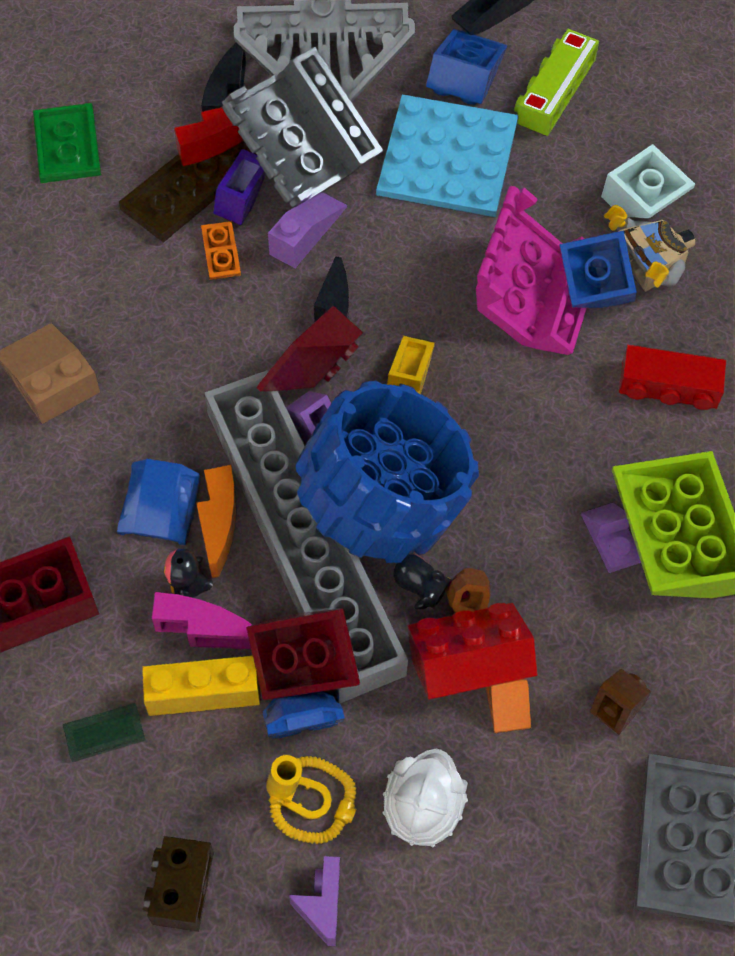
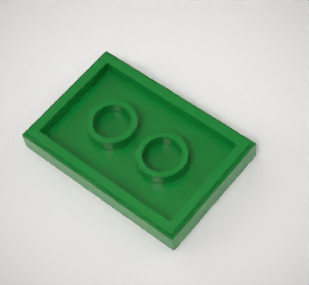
[33,103,101,183]

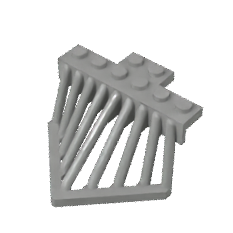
[234,0,415,103]

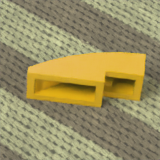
[387,336,435,394]

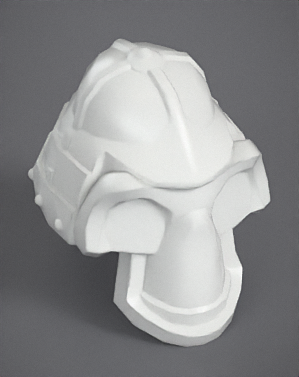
[383,749,468,847]

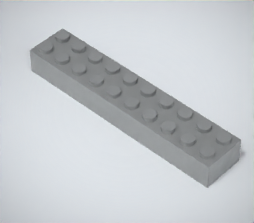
[204,370,408,704]

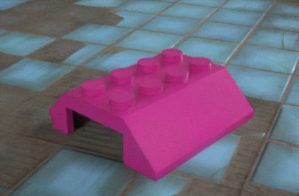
[476,186,587,355]

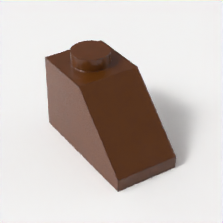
[590,669,651,735]

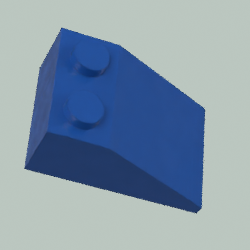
[426,29,508,105]

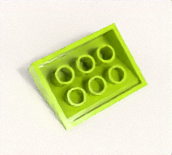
[612,451,735,598]

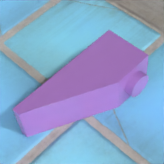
[268,192,347,268]

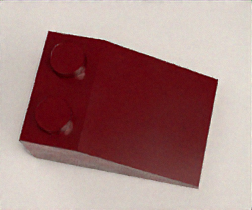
[256,306,363,392]
[246,608,360,700]

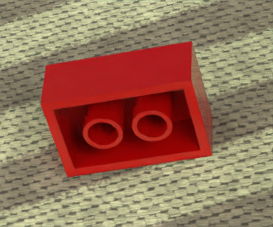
[407,603,538,700]

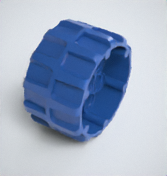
[296,380,479,563]

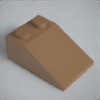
[0,323,100,424]

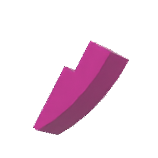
[152,592,252,650]

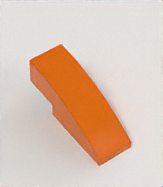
[196,465,236,578]

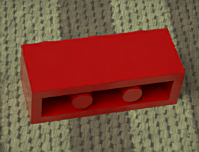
[619,344,726,410]

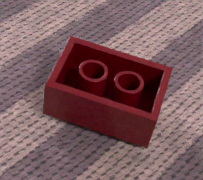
[0,536,99,652]

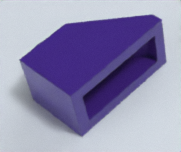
[213,149,266,225]

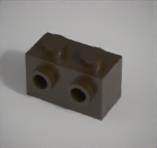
[143,836,214,932]

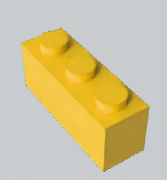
[142,656,260,716]

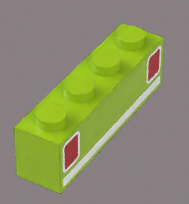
[514,29,599,136]

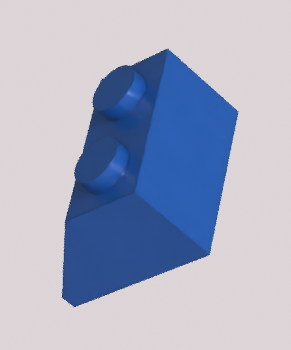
[560,230,637,308]

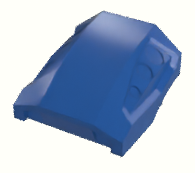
[117,459,201,546]
[262,691,345,739]

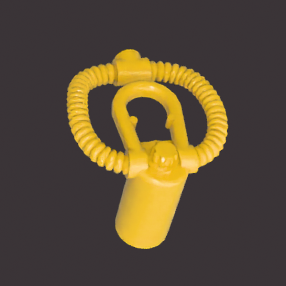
[266,755,357,844]

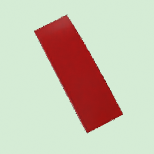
[174,107,243,166]

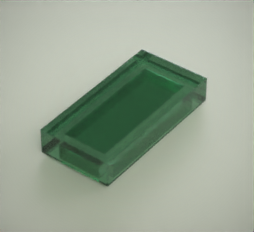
[63,703,146,762]

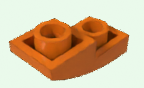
[201,221,241,280]

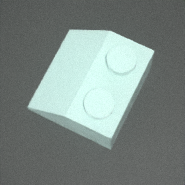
[601,144,695,218]

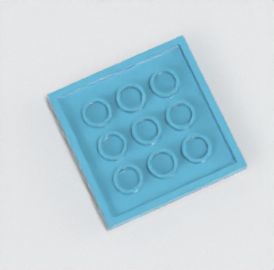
[376,94,518,217]

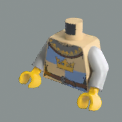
[604,205,695,292]

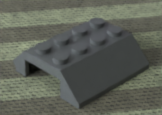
[222,47,383,208]

